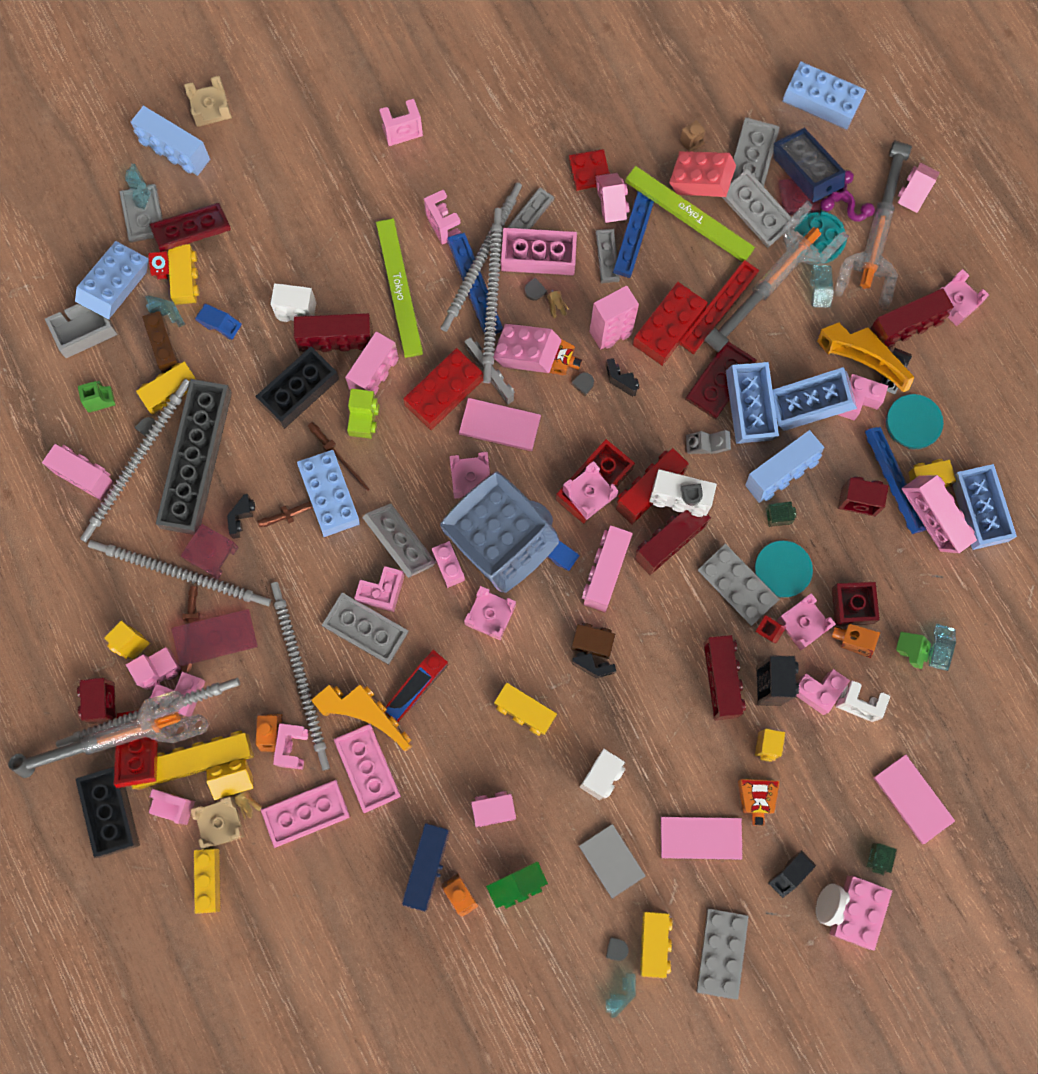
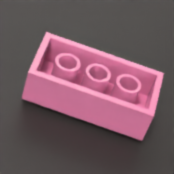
[501,228,577,275]
[589,286,639,350]
[901,475,977,553]
[581,525,632,612]

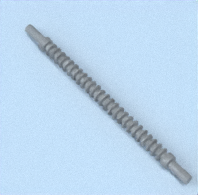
[441,182,522,332]
[482,208,503,383]
[80,379,190,542]
[88,540,271,607]
[271,582,330,771]
[56,678,240,748]

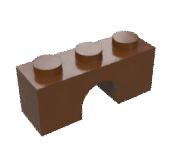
[142,311,179,373]

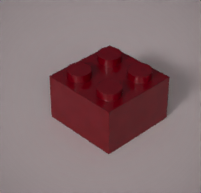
[838,476,889,517]
[832,582,880,626]
[77,678,116,724]

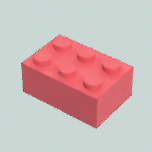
[669,151,736,197]

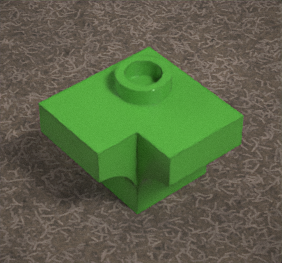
[78,381,116,413]
[896,632,931,669]

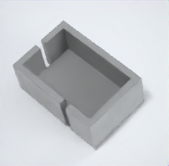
[45,303,117,358]

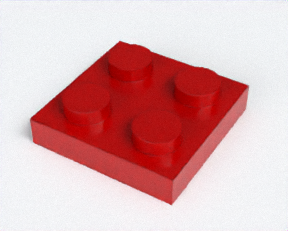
[569,149,610,191]

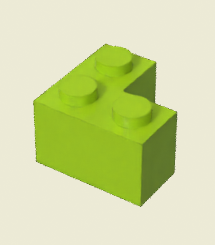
[347,389,380,439]

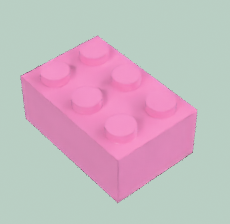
[493,324,561,373]
[345,332,399,395]
[42,444,114,501]
[829,876,892,950]

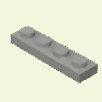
[464,337,515,405]

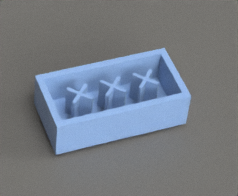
[783,62,866,130]
[131,105,210,176]
[75,241,149,319]
[726,362,779,444]
[773,367,857,431]
[745,430,824,503]
[297,450,360,537]
[952,464,1017,550]

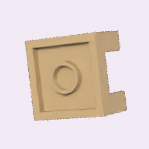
[184,76,232,127]
[191,797,245,849]

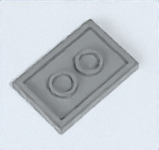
[119,184,163,243]
[579,824,645,898]

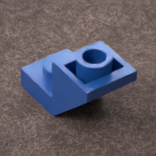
[195,304,242,340]
[548,541,580,571]

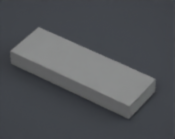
[508,187,554,229]
[595,229,620,283]

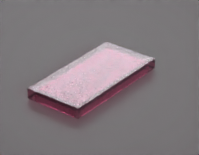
[171,609,258,666]

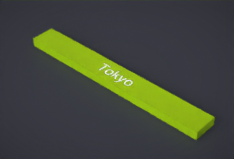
[625,166,755,262]
[376,218,423,358]

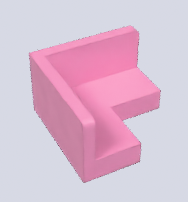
[355,566,405,612]
[149,789,195,825]

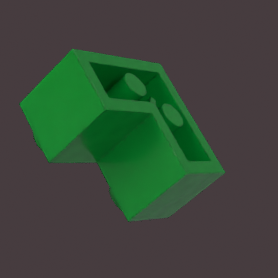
[486,861,548,909]

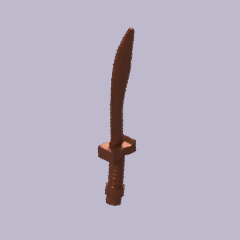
[307,422,370,491]
[257,501,313,527]
[179,586,200,678]

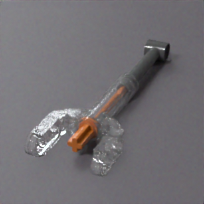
[833,140,912,311]
[704,200,849,352]
[8,691,209,778]

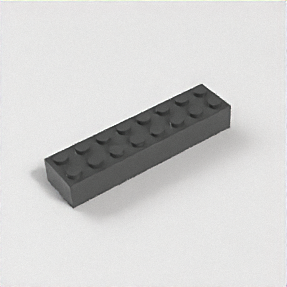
[156,379,232,536]

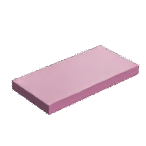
[459,398,541,451]
[334,724,401,813]
[873,755,955,844]
[261,780,350,848]
[661,817,742,859]

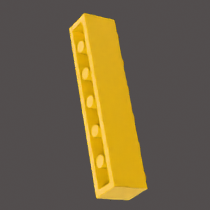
[132,731,254,790]

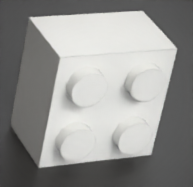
[271,283,316,322]

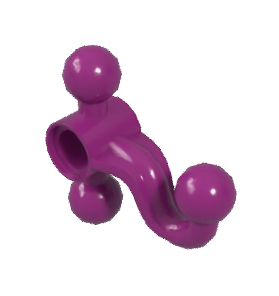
[820,170,875,222]

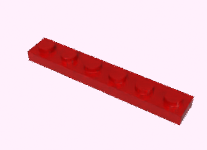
[679,260,759,354]

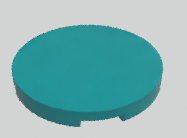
[791,211,847,264]
[886,394,944,450]
[754,541,813,598]

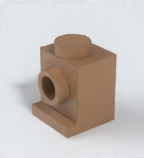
[680,120,705,152]

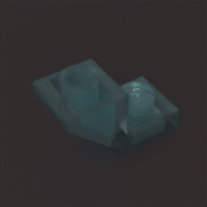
[125,164,151,210]
[810,265,833,308]
[145,295,185,327]
[929,624,956,671]
[606,973,636,1018]

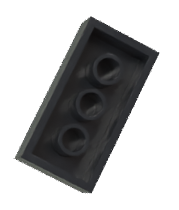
[255,346,339,429]
[756,656,799,706]
[75,767,140,858]

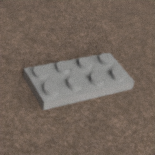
[731,117,780,187]
[722,169,796,248]
[363,504,436,578]
[698,543,780,626]
[321,593,409,665]
[696,909,749,1000]

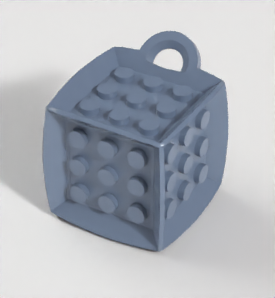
[440,471,559,593]

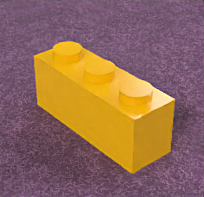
[168,244,199,305]
[136,361,196,415]
[104,621,150,660]
[494,683,557,736]
[194,849,220,914]
[640,912,673,978]

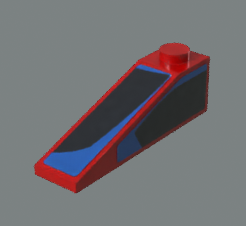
[385,650,449,723]

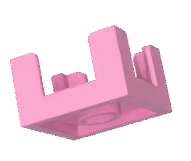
[379,99,423,146]
[424,189,461,245]
[941,269,989,326]
[450,452,490,499]
[562,461,618,520]
[464,586,516,640]
[777,593,836,650]
[273,724,309,770]

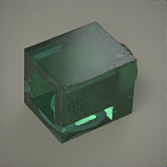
[766,501,797,527]
[867,843,897,876]

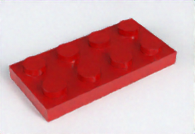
[114,709,158,788]

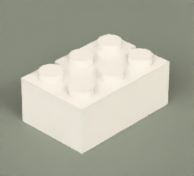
[649,470,717,517]
[580,749,626,800]

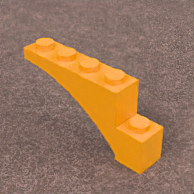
[817,322,914,392]
[311,685,412,751]

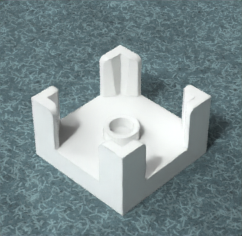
[836,681,890,722]

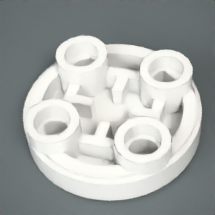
[816,884,850,926]

